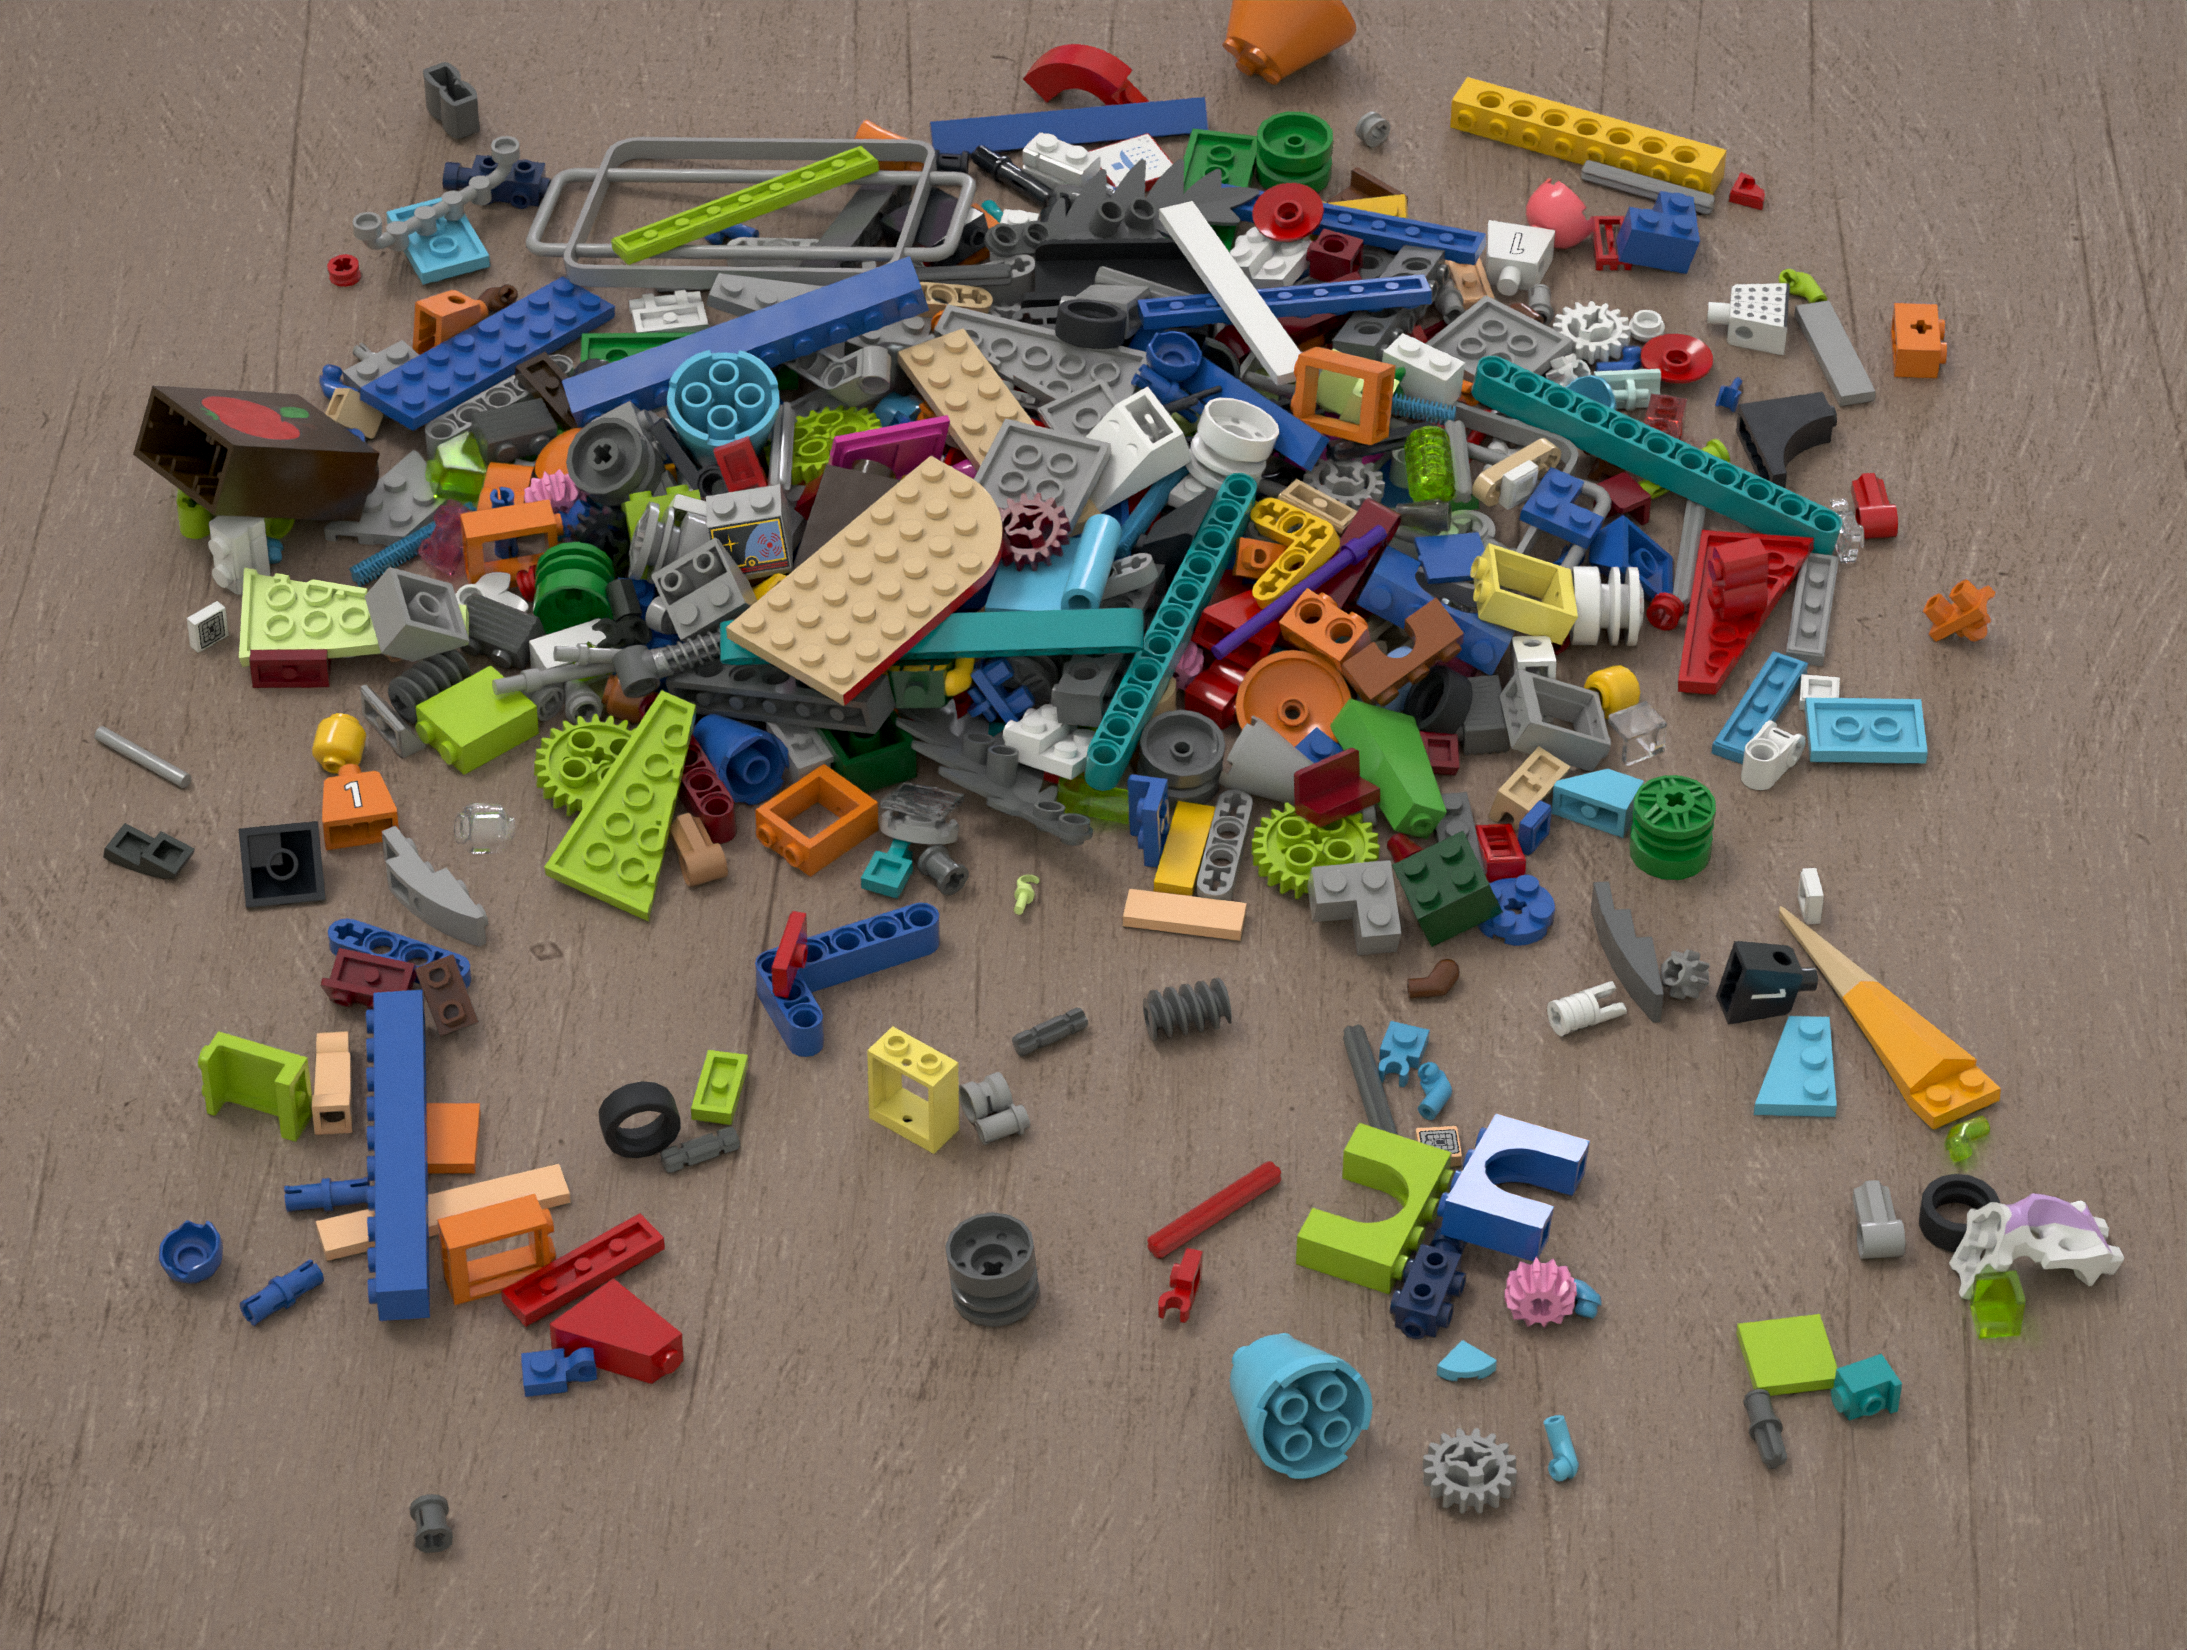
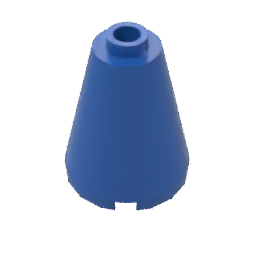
[693,714,789,805]

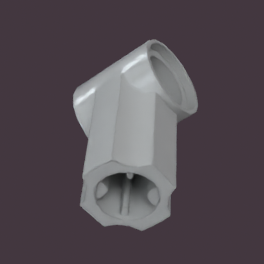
[1852,1180,1905,1259]

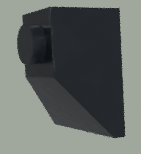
[1133,488,1218,587]
[238,821,326,908]

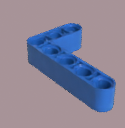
[755,903,940,1057]

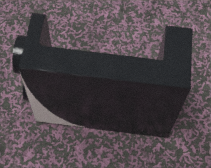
[879,186,989,267]

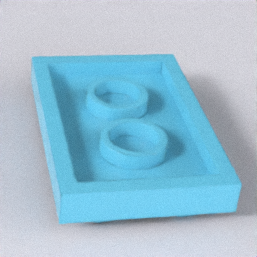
[386,197,490,285]
[1804,698,1928,763]

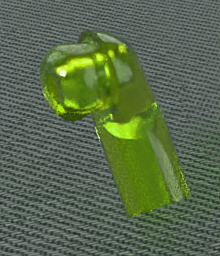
[1944,1115,1990,1162]

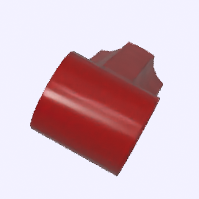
[1851,473,1898,539]

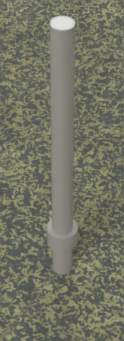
[492,645,677,695]

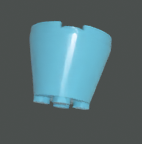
[667,350,780,468]
[1230,1333,1372,1479]

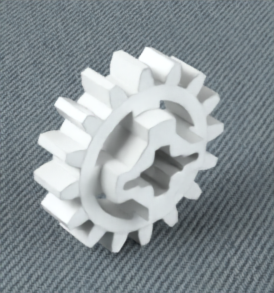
[1553,301,1631,365]

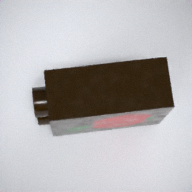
[133,385,380,522]

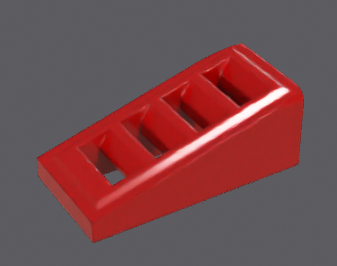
[1475,824,1526,883]

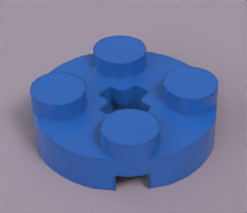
[1477,875,1555,946]

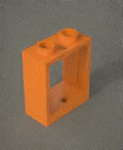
[1290,347,1396,445]
[460,499,564,588]
[755,764,879,877]
[437,1194,556,1305]

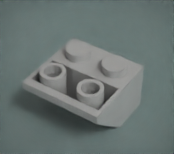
[651,537,758,643]

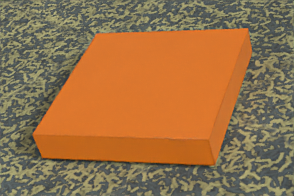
[427,1103,481,1174]

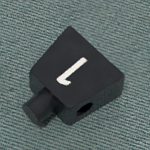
[1716,941,1818,1024]

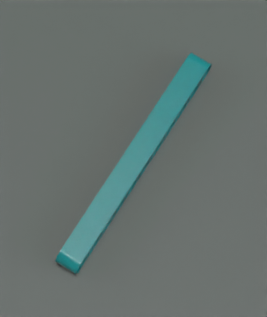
[1471,356,1842,555]
[1085,473,1257,791]
[720,608,1144,665]

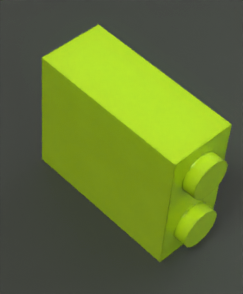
[415,665,539,775]

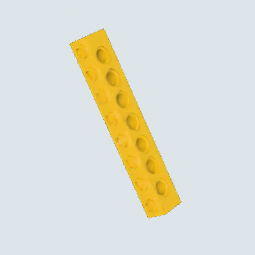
[1450,77,1727,195]

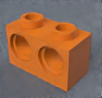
[1279,588,1372,678]

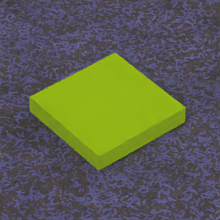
[1736,1314,1837,1396]

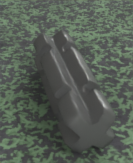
[1012,1007,1088,1056]
[660,1126,740,1173]

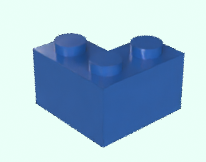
[1616,191,1700,274]

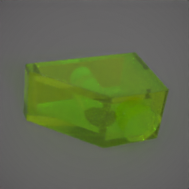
[425,431,487,503]

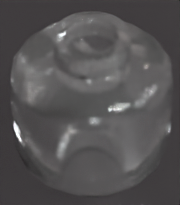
[454,803,515,854]

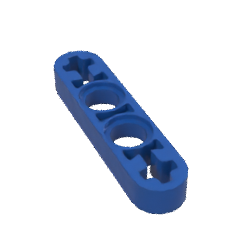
[328,918,471,988]

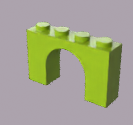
[1296,1123,1455,1295]

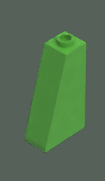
[1330,698,1447,839]

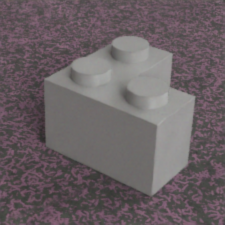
[1307,860,1402,955]

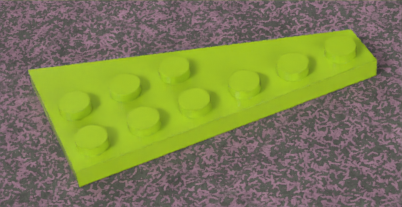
[544,690,696,922]

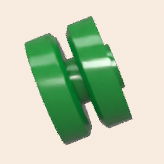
[1256,112,1333,193]

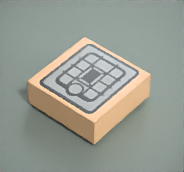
[1415,1126,1462,1167]

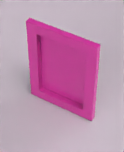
[828,415,950,480]

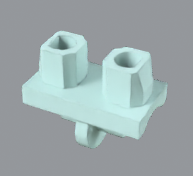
[1594,369,1661,411]

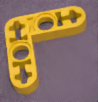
[1250,498,1340,610]

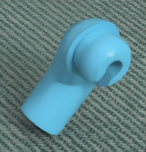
[1543,1415,1579,1481]

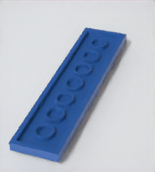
[360,276,615,431]

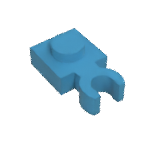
[1378,1021,1430,1087]

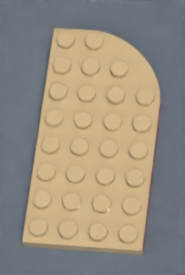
[726,456,1003,706]

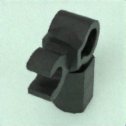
[591,578,653,649]

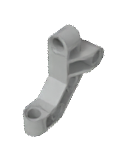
[782,342,891,407]

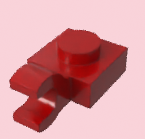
[1158,1248,1203,1323]

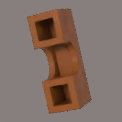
[1342,598,1464,707]

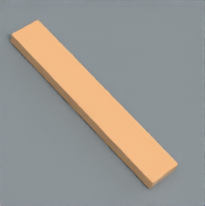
[316,1164,571,1261]

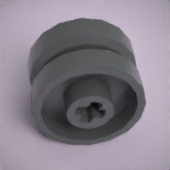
[566,417,663,511]
[1137,710,1226,810]

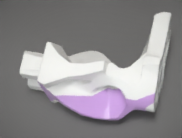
[1949,1193,2124,1300]

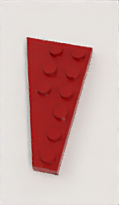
[1678,530,1814,695]

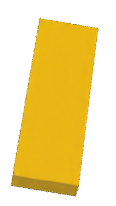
[1153,801,1216,896]

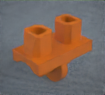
[1232,537,1303,580]
[1923,579,1996,642]

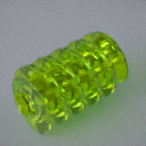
[1404,426,1456,508]

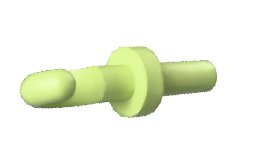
[1014,874,1040,915]

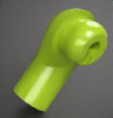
[1778,269,1827,303]

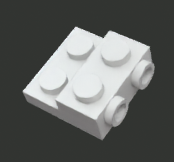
[1230,227,1311,289]
[1002,704,1096,780]

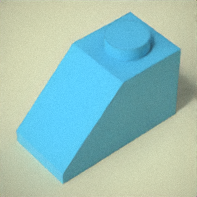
[1551,769,1644,838]

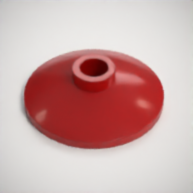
[1252,183,1324,242]
[1641,334,1713,384]

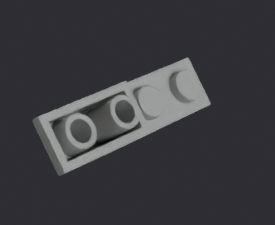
[382,826,488,947]

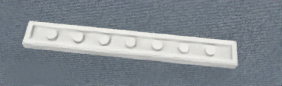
[1159,201,1301,386]

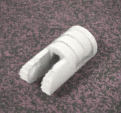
[1547,981,1627,1036]

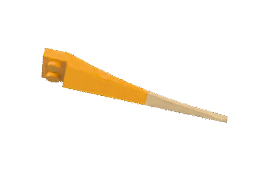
[1779,906,2001,1130]

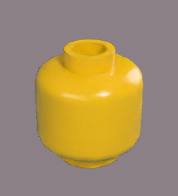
[1584,665,1640,719]
[312,713,366,774]

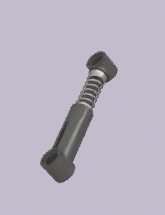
[612,616,739,698]

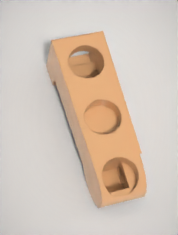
[312,1031,353,1135]

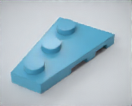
[1753,1016,1837,1117]

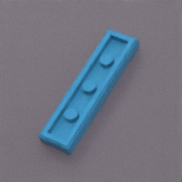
[1711,651,1808,765]

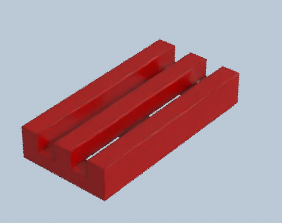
[1591,216,1632,271]

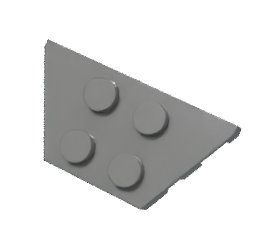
[324,450,451,546]

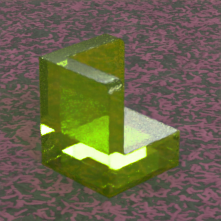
[1969,1270,2026,1339]

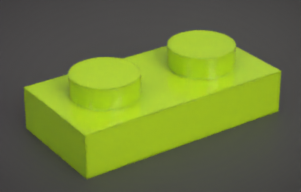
[691,1050,749,1125]

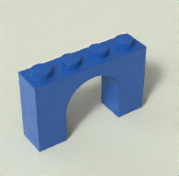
[1356,545,1515,675]
[1437,1114,1590,1262]

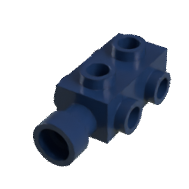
[443,155,551,209]
[1390,1227,1467,1339]

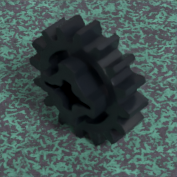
[561,505,631,578]

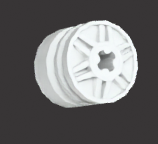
[1185,398,1279,491]
[1569,566,1644,646]

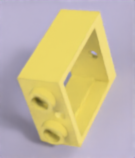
[1470,543,1578,645]
[867,1026,959,1154]

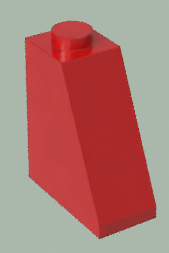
[1191,589,1288,669]
[550,1278,684,1384]

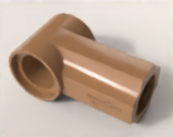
[669,813,728,887]

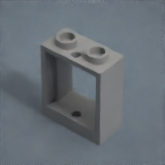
[1499,669,1611,772]

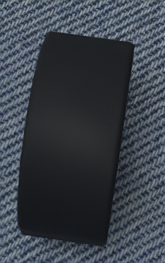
[1055,299,1127,349]
[1403,665,1473,734]
[598,1081,681,1158]
[1919,1174,2000,1252]

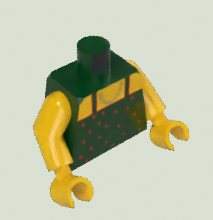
[882,658,975,708]

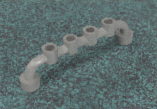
[353,136,520,251]

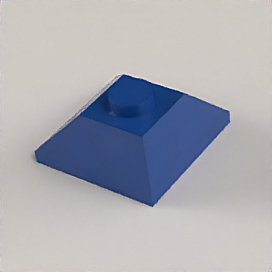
[1589,515,1673,602]

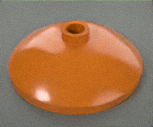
[1236,650,1351,747]

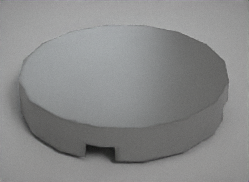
[880,810,959,844]

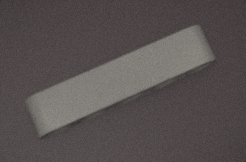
[425,354,574,467]

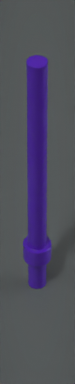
[1211,525,1387,660]

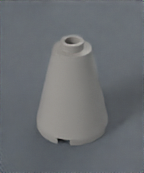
[1218,715,1314,806]

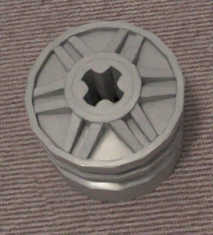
[629,501,709,584]

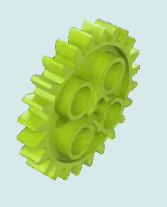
[764,405,882,485]
[534,714,636,816]
[1251,802,1380,899]

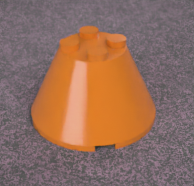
[1222,0,1356,85]

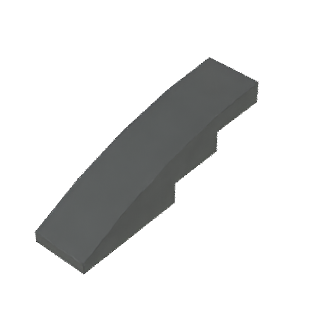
[1591,881,1664,1023]

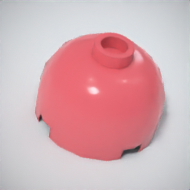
[1526,178,1595,249]

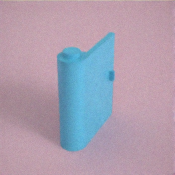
[985,514,1122,612]

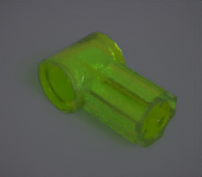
[1056,772,1129,824]

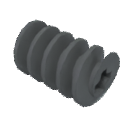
[388,649,471,724]
[1143,978,1232,1041]

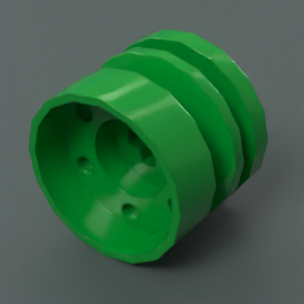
[533,542,615,635]
[1629,775,1716,880]

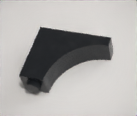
[1736,392,1837,488]

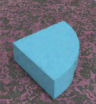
[1437,1340,1497,1381]

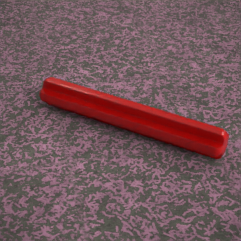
[1147,1161,1281,1258]

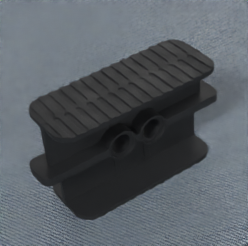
[1021,238,1211,350]

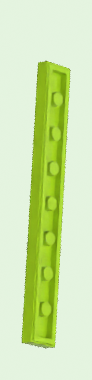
[611,146,879,265]

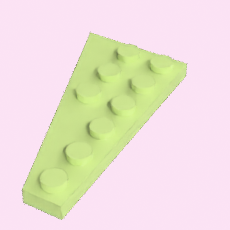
[239,568,469,667]

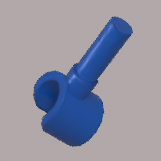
[1715,377,1743,412]

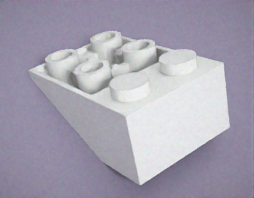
[1086,387,1192,513]

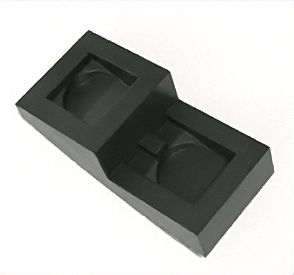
[103,823,195,879]

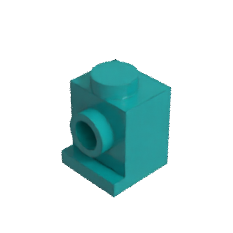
[1831,1353,1902,1421]

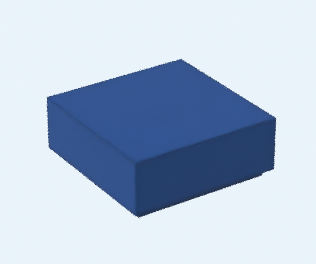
[1518,800,1552,856]

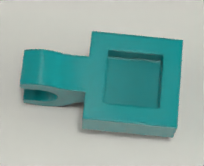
[861,838,913,899]

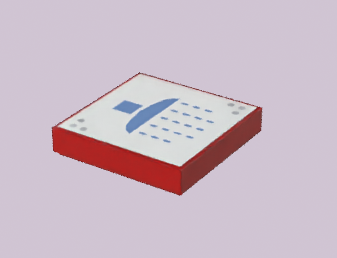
[1088,133,1173,192]

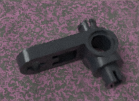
[650,417,729,501]

